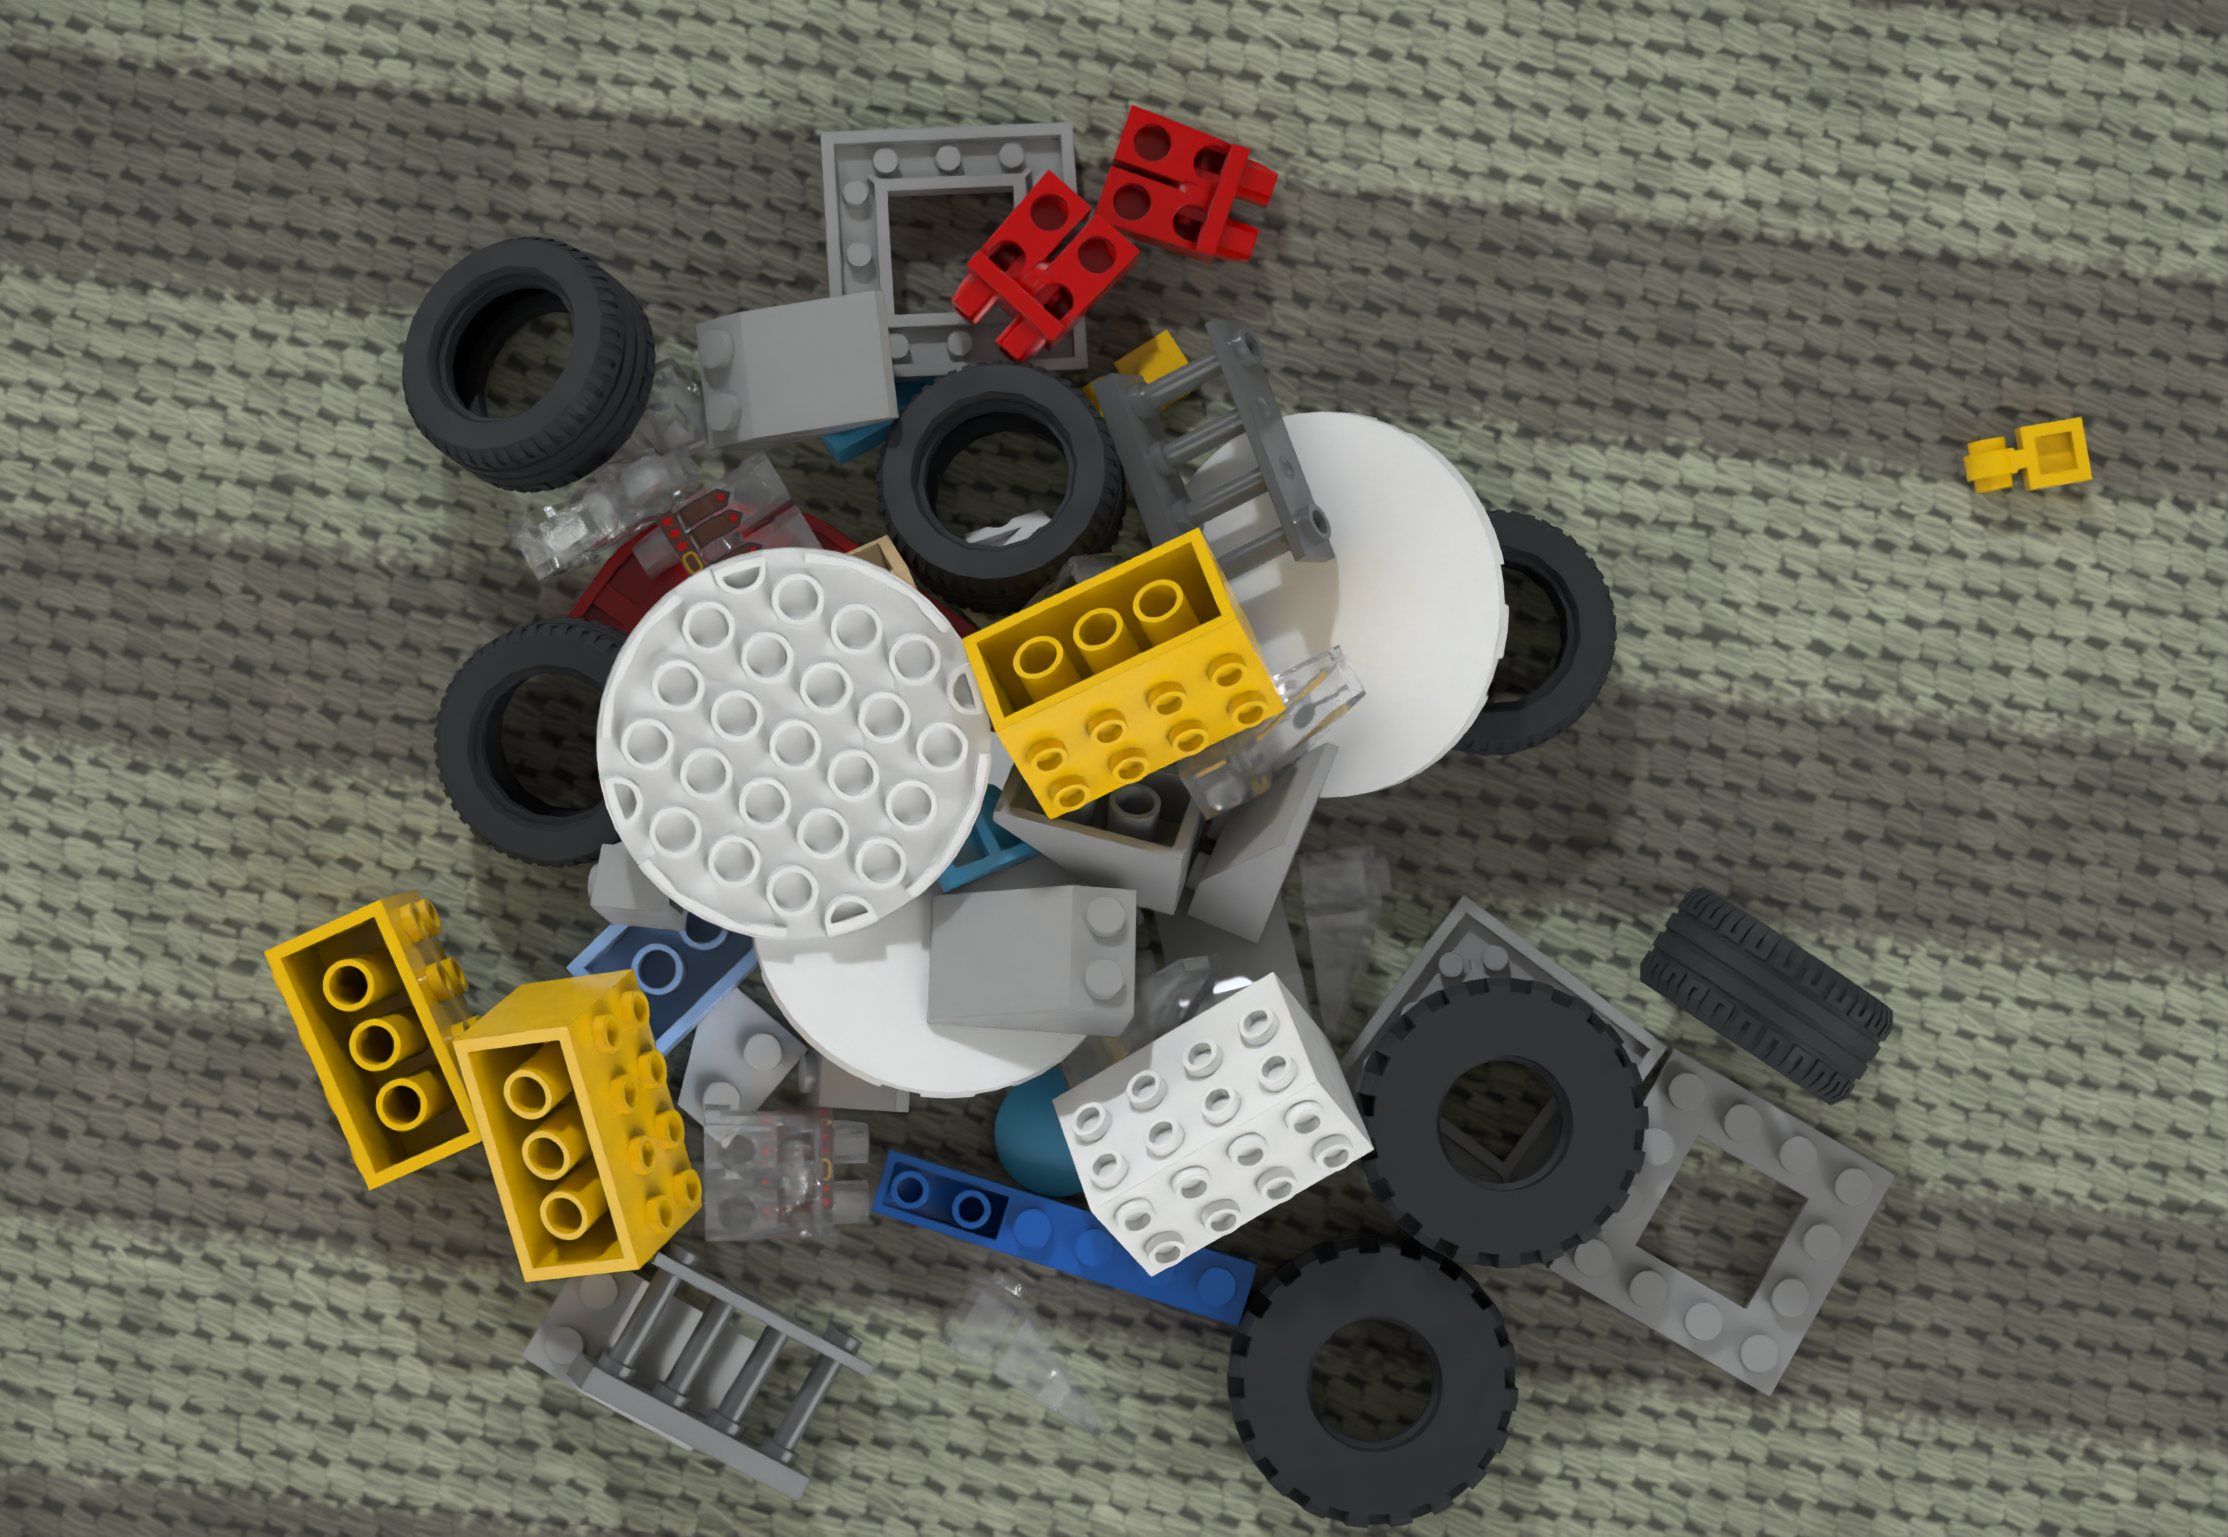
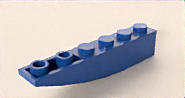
[871,1149,1258,1327]

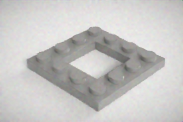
[820,122,1088,383]
[1338,895,1668,1183]
[1547,1048,1895,1396]

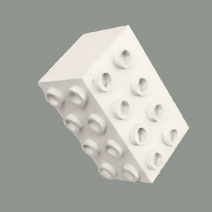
[1052,972,1374,1277]

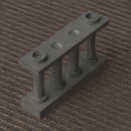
[1091,319,1335,581]
[566,1239,875,1501]

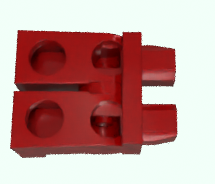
[1093,105,1279,265]
[950,169,1140,365]

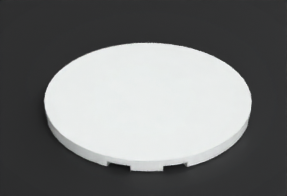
[1185,412,1509,798]
[596,547,991,940]
[752,732,1092,1099]

